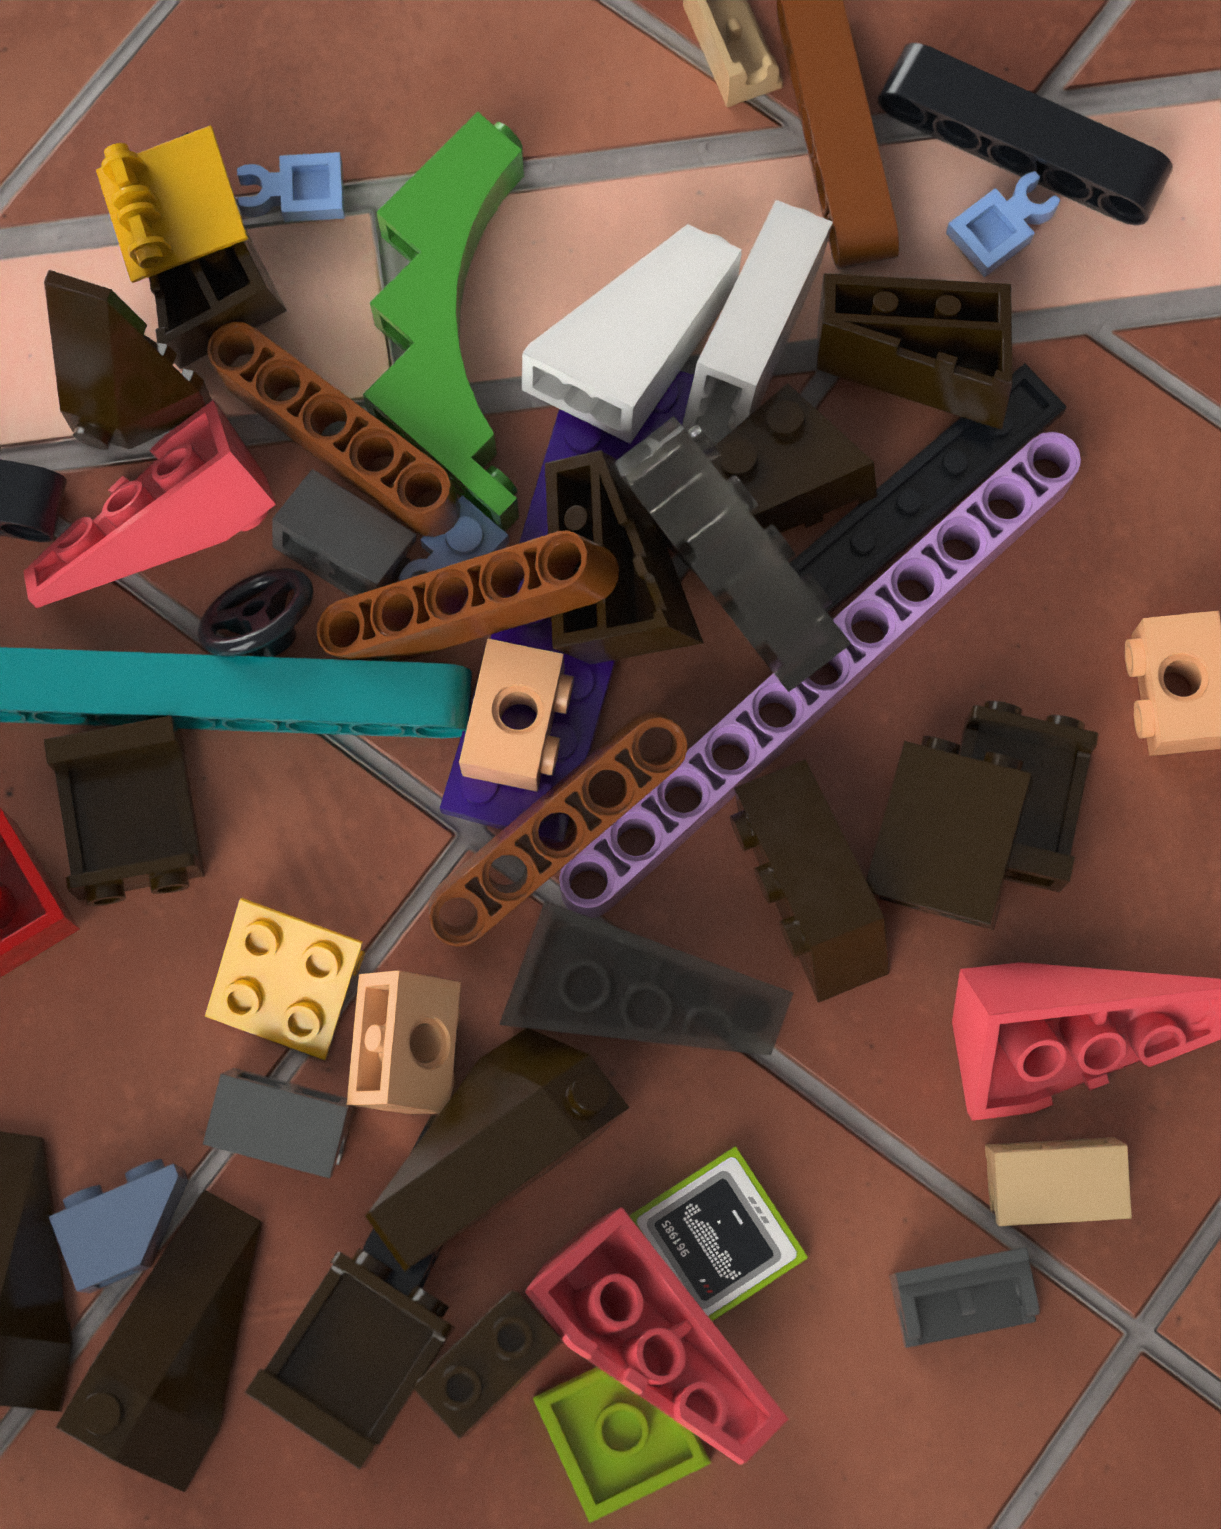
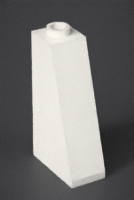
[681,200,833,447]
[522,224,742,443]

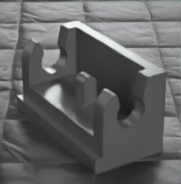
[272,469,416,597]
[203,1068,356,1178]
[889,1247,1040,1348]

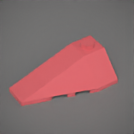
[23,400,276,608]
[952,962,1221,1121]
[525,1207,788,1465]

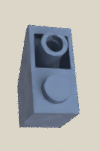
[49,1159,189,1294]

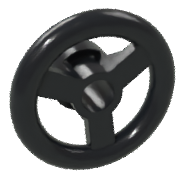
[198,568,314,657]

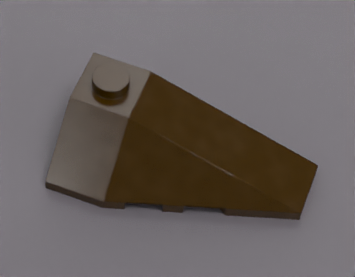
[44,270,212,450]
[365,1028,629,1271]
[0,1131,73,1412]
[56,1190,262,1492]

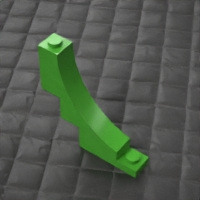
[363,112,524,532]

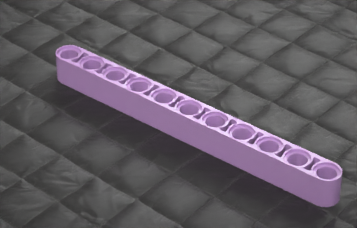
[559,432,1081,919]

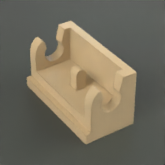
[683,0,783,107]
[985,1137,1132,1226]

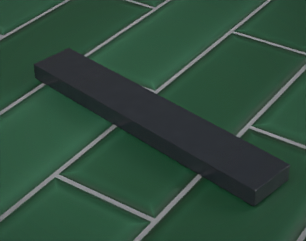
[749,363,1067,648]

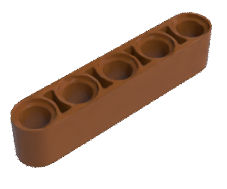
[776,0,900,269]
[207,322,461,537]
[317,530,619,662]
[428,711,687,947]

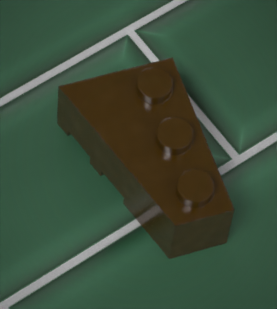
[149,132,287,369]
[816,273,1012,430]

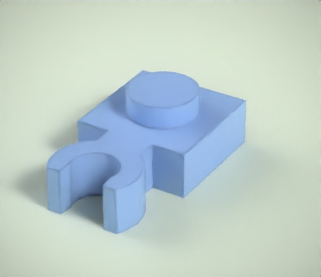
[237,152,345,222]
[946,171,1060,278]
[399,495,509,581]

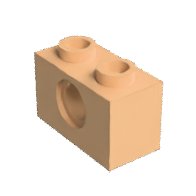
[1125,611,1221,756]
[459,639,574,792]
[347,971,461,1114]

